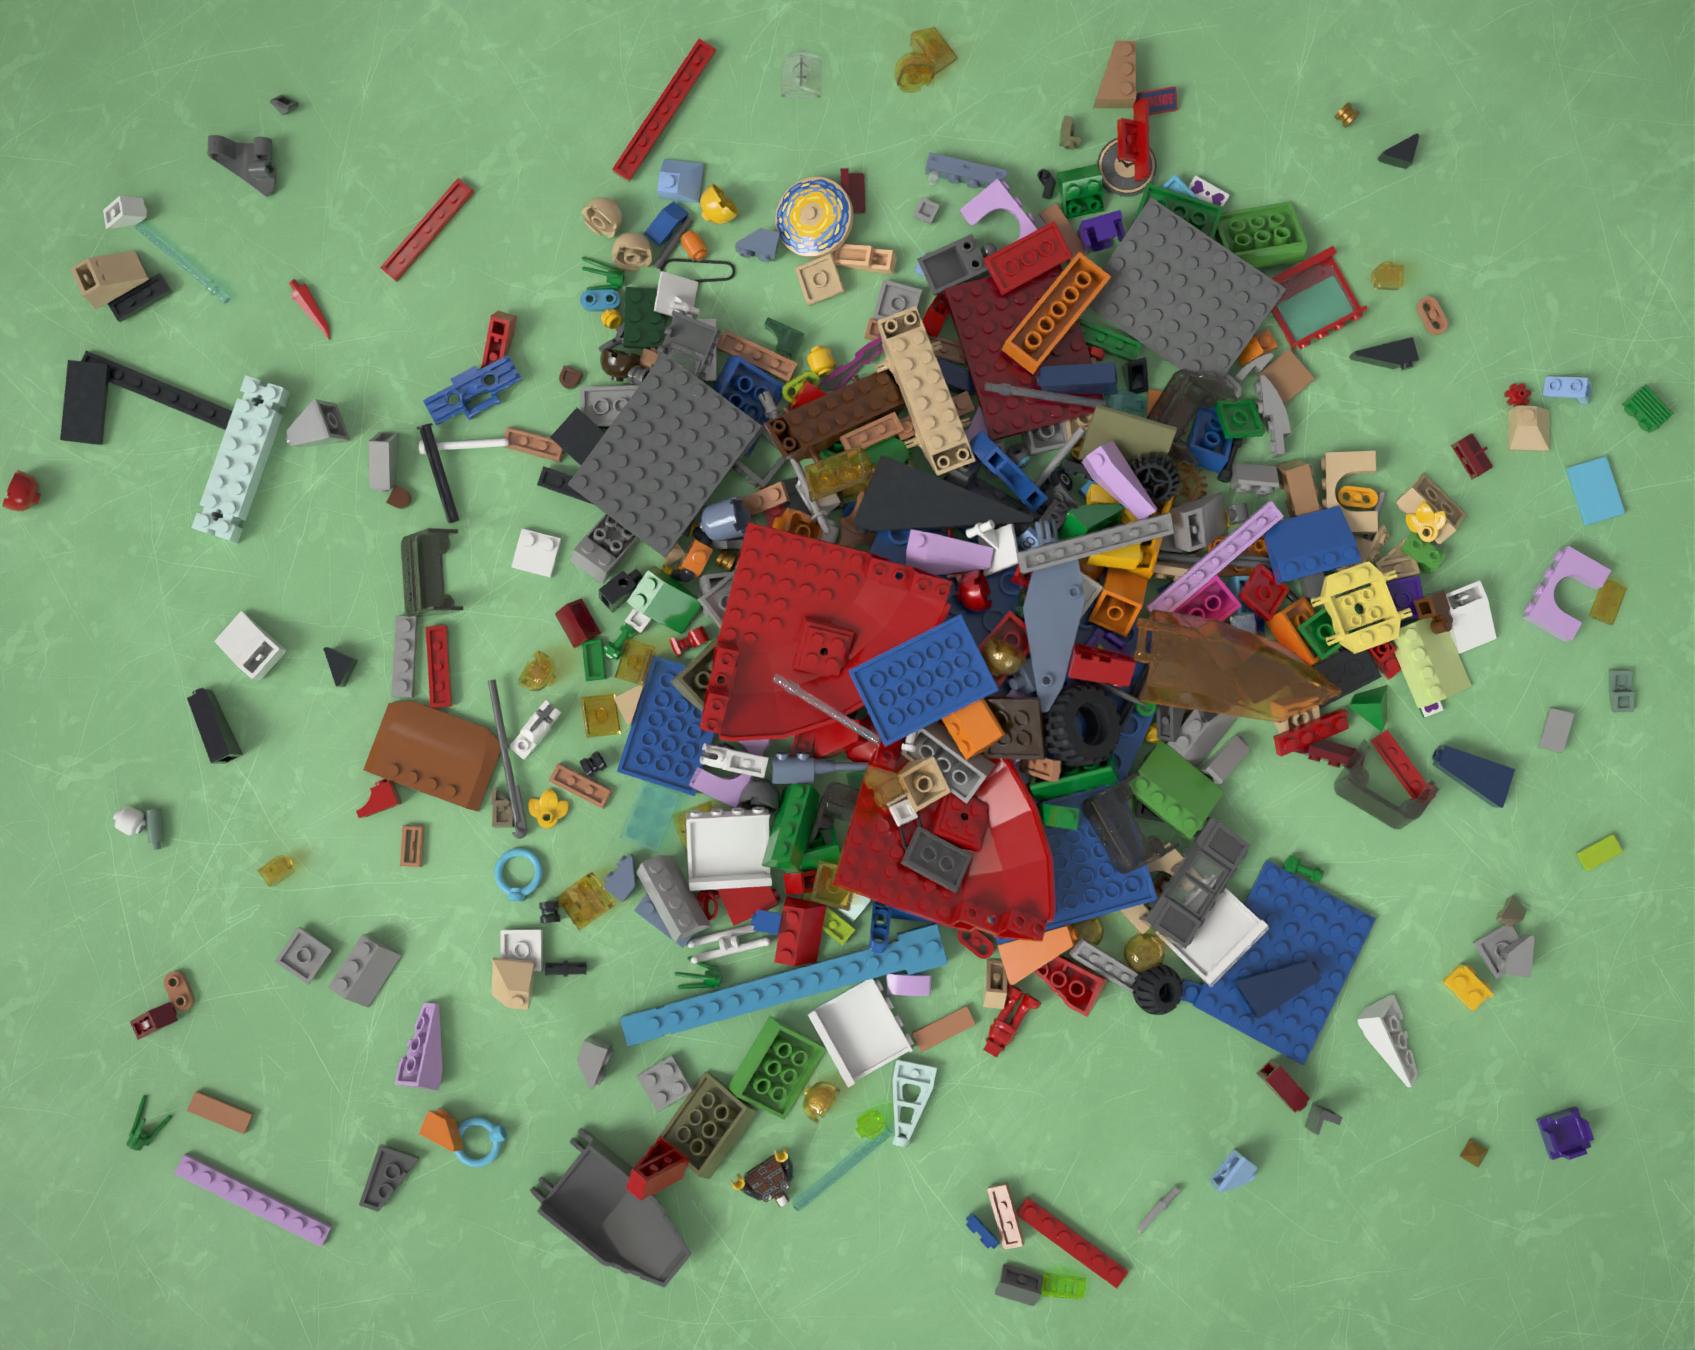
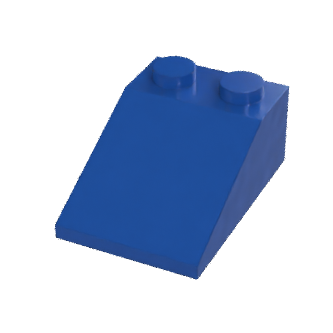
[1181,401,1233,474]

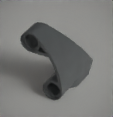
[207,135,276,197]

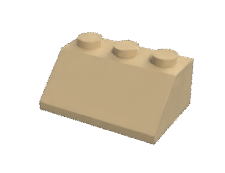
[1395,473,1467,545]

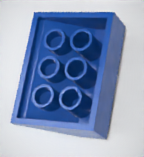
[712,356,784,457]
[1263,506,1362,585]

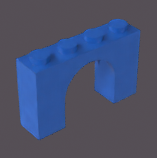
[969,430,1048,512]

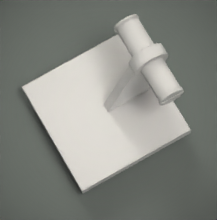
[654,271,700,318]
[966,520,1019,576]

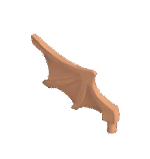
[838,491,875,548]

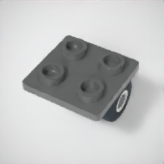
[1037,469,1081,515]

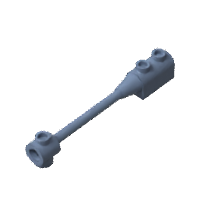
[771,751,869,784]

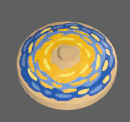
[775,177,854,258]

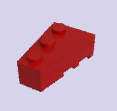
[1067,642,1136,687]
[626,1136,689,1201]

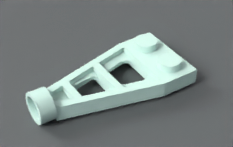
[892,1059,937,1147]

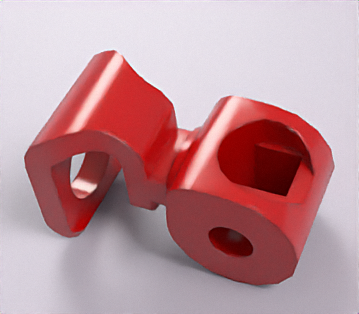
[669,626,710,657]

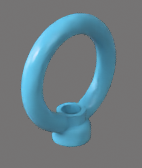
[494,848,543,902]
[455,1117,507,1167]

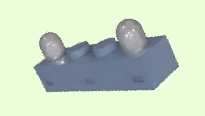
[925,152,1007,188]

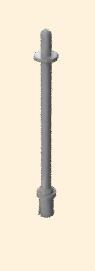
[758,391,831,535]

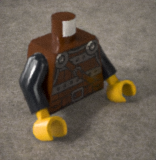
[730,1146,793,1207]

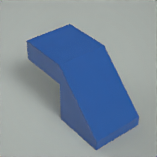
[644,201,689,246]

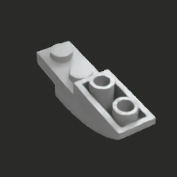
[1254,375,1291,458]

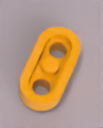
[1336,486,1378,510]

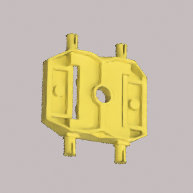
[1311,561,1412,654]

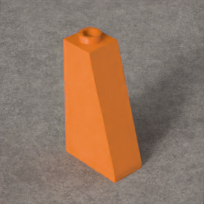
[998,924,1078,985]

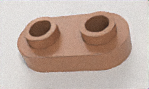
[1416,296,1448,335]
[164,971,195,1011]

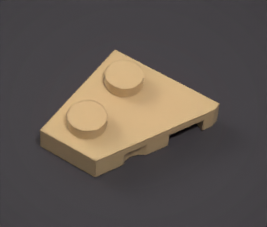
[1374,537,1420,582]

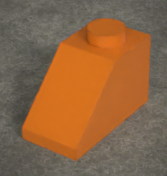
[419,1108,464,1152]

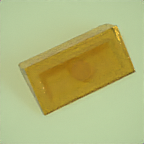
[1589,580,1627,626]

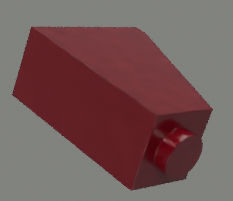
[1256,1059,1310,1113]

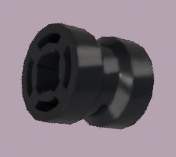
[579,751,607,778]
[539,901,561,923]

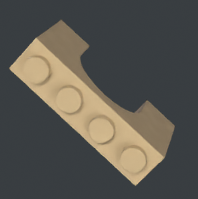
[1320,451,1378,535]
[1120,842,1203,934]

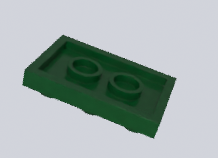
[623,287,665,350]

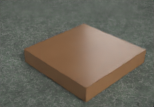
[1257,349,1315,404]

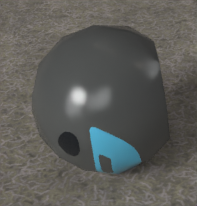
[1006,444,1030,469]

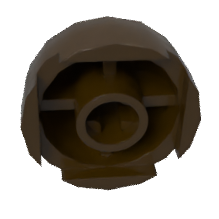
[600,349,641,382]

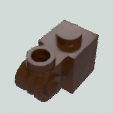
[1413,590,1453,634]

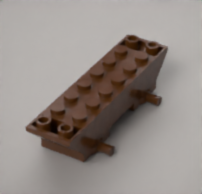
[764,369,907,468]

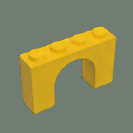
[1086,484,1143,570]

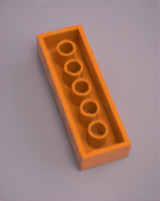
[1001,252,1111,374]

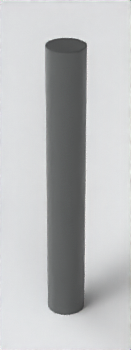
[653,216,693,270]

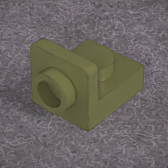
[1059,116,1082,150]

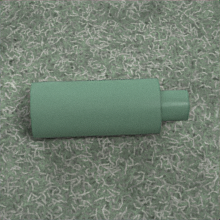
[145,809,164,850]

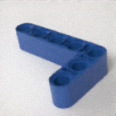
[869,900,935,954]

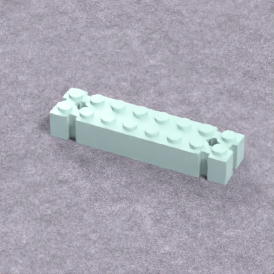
[191,375,291,544]

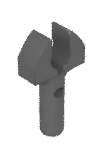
[599,326,624,352]

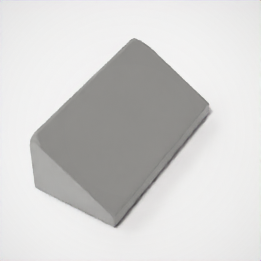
[1539,708,1574,753]

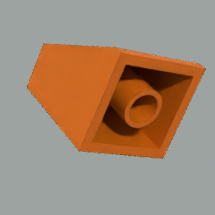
[1088,567,1148,637]

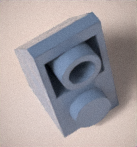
[735,228,780,262]
[603,854,637,902]

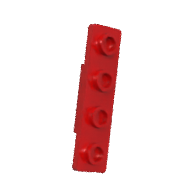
[1117,98,1151,182]

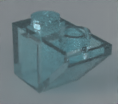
[1104,389,1148,418]

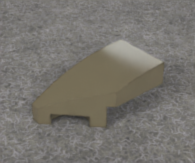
[491,788,514,828]
[1496,895,1527,927]

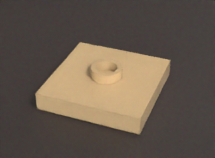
[795,253,846,306]

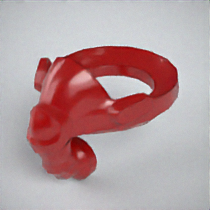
[697,889,720,920]

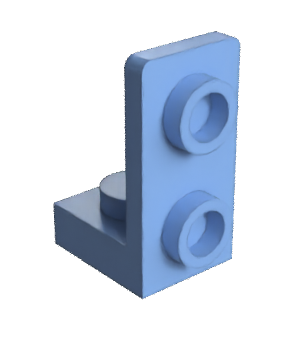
[1543,376,1592,404]

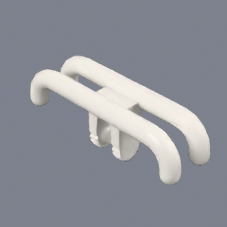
[687,924,771,964]

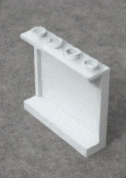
[686,807,772,891]
[1156,875,1269,987]
[808,978,914,1087]

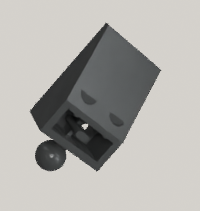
[917,234,997,296]

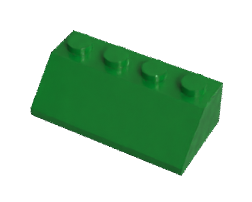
[1030,753,1120,801]
[761,784,820,871]

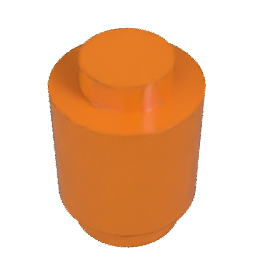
[680,230,708,261]

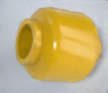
[807,345,836,377]

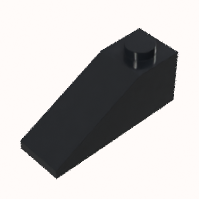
[1349,337,1419,371]

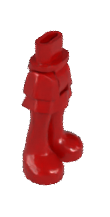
[983,983,1042,1058]

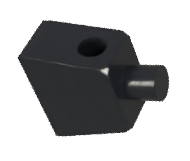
[598,568,643,613]

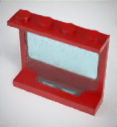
[1271,246,1368,350]

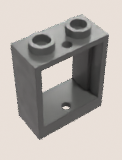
[732,424,786,488]

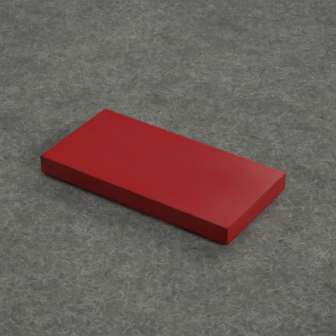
[983,221,1073,296]

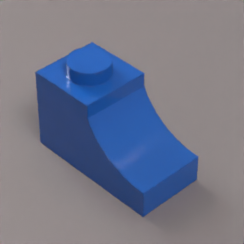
[751,909,782,935]

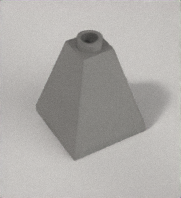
[286,399,350,447]

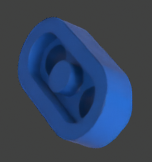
[966,1212,1000,1249]

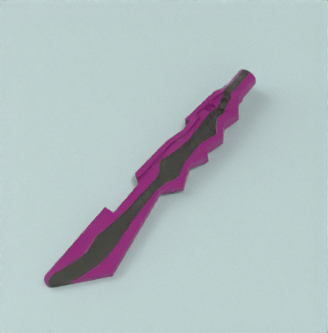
[818,333,883,390]

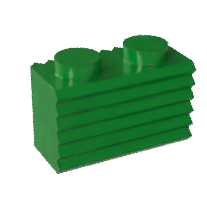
[1622,384,1674,433]

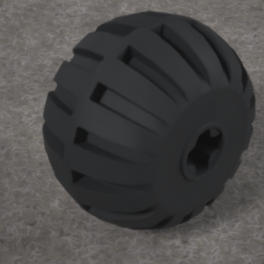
[1132,964,1183,1015]

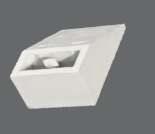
[1446,580,1497,654]
[214,611,287,681]

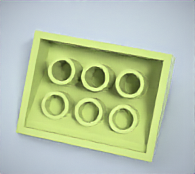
[1390,617,1472,708]

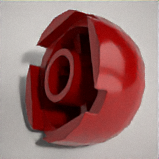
[2,470,41,512]
[956,569,992,612]

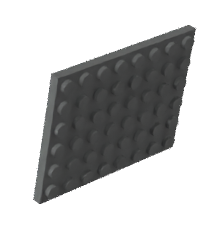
[1089,197,1286,392]
[567,353,762,558]

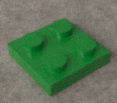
[1214,399,1265,439]

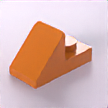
[1237,329,1278,367]

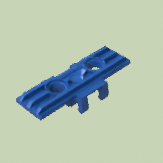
[423,355,522,425]

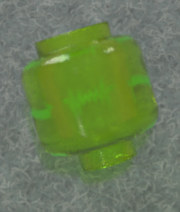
[855,1109,887,1140]

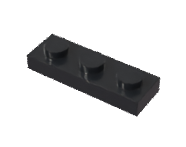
[107,273,172,322]

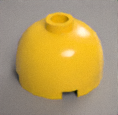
[700,183,739,225]

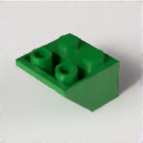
[1057,164,1104,219]

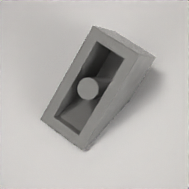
[1497,934,1535,978]

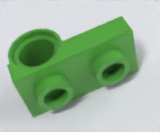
[1399,532,1447,574]

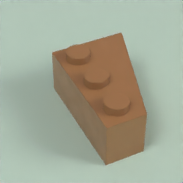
[1093,41,1136,108]
[1273,459,1323,518]

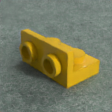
[1442,964,1494,1012]

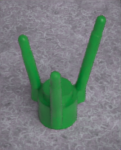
[582,257,625,291]
[675,957,722,989]
[126,1095,172,1151]

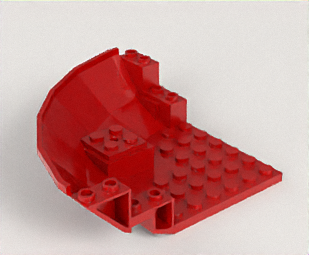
[699,521,952,741]
[832,719,1056,941]

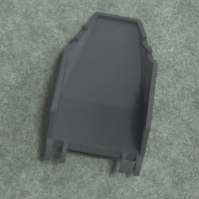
[530,1128,691,1288]

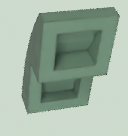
[1609,669,1635,712]

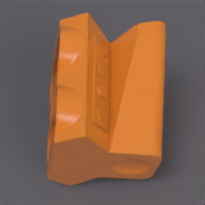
[772,507,823,540]

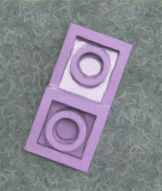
[887,973,931,996]

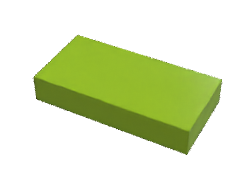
[1575,834,1623,871]

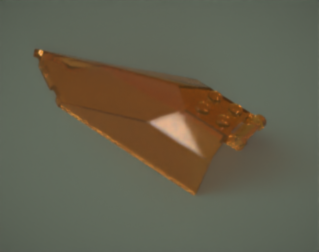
[1134,609,1342,723]

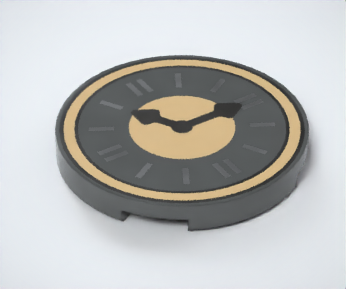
[1096,138,1157,197]

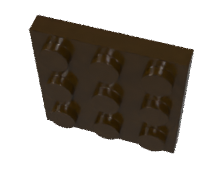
[984,697,1047,760]

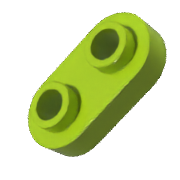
[782,371,820,402]

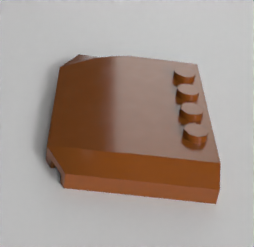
[363,701,501,812]

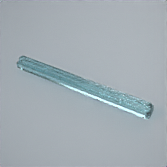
[792,1126,892,1212]

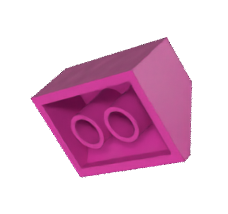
[1169,574,1242,640]

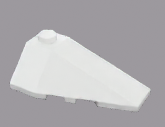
[1357,995,1418,1087]

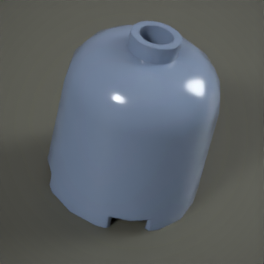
[700,496,752,541]

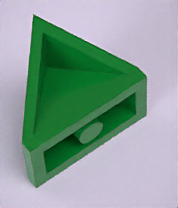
[1348,685,1387,731]

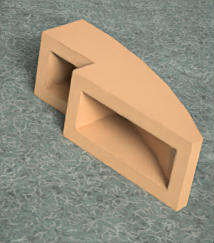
[832,244,897,275]

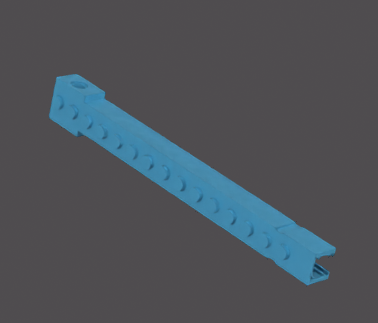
[620,923,948,1046]

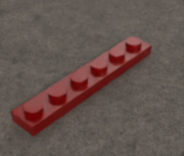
[1016,1197,1128,1289]

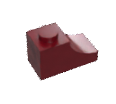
[129,1002,178,1040]

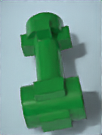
[603,623,636,661]
[1284,855,1324,882]

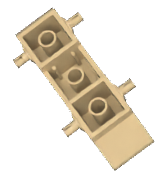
[875,306,976,476]

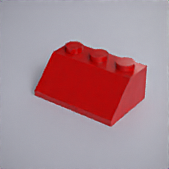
[774,897,827,966]

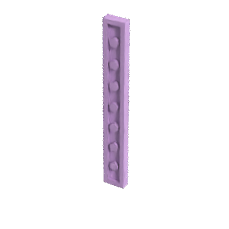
[1145,501,1284,623]
[174,1153,333,1247]

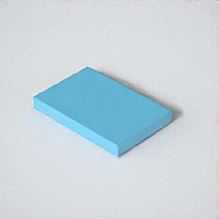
[1566,457,1625,526]

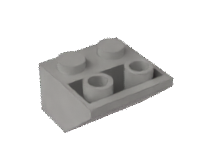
[1230,463,1279,496]
[577,1036,614,1089]

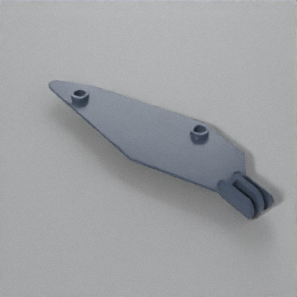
[1023,519,1085,712]

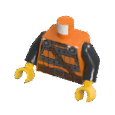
[661,523,713,582]

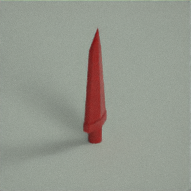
[289,279,330,340]

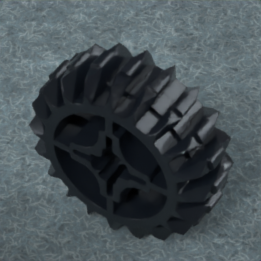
[1129,452,1180,506]

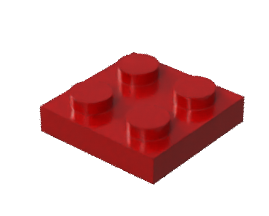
[1237,564,1290,621]

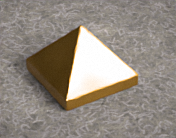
[1460,1139,1488,1168]

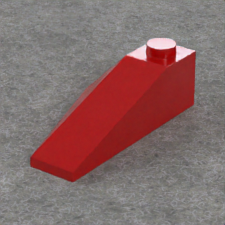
[1034,955,1109,1017]

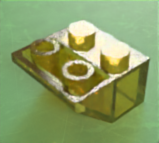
[863,766,908,811]
[556,872,616,931]

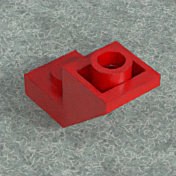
[1368,641,1401,680]

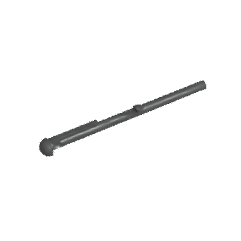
[1157,553,1272,570]
[488,679,528,839]

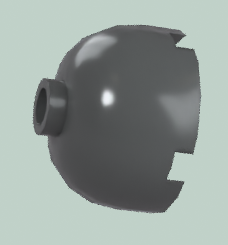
[738,778,780,814]

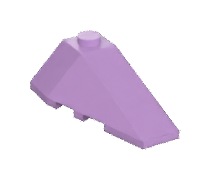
[1082,440,1158,520]
[906,529,994,575]
[395,1003,443,1091]

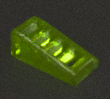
[1041,1272,1086,1300]

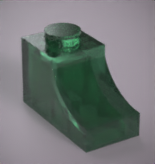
[764,317,805,360]

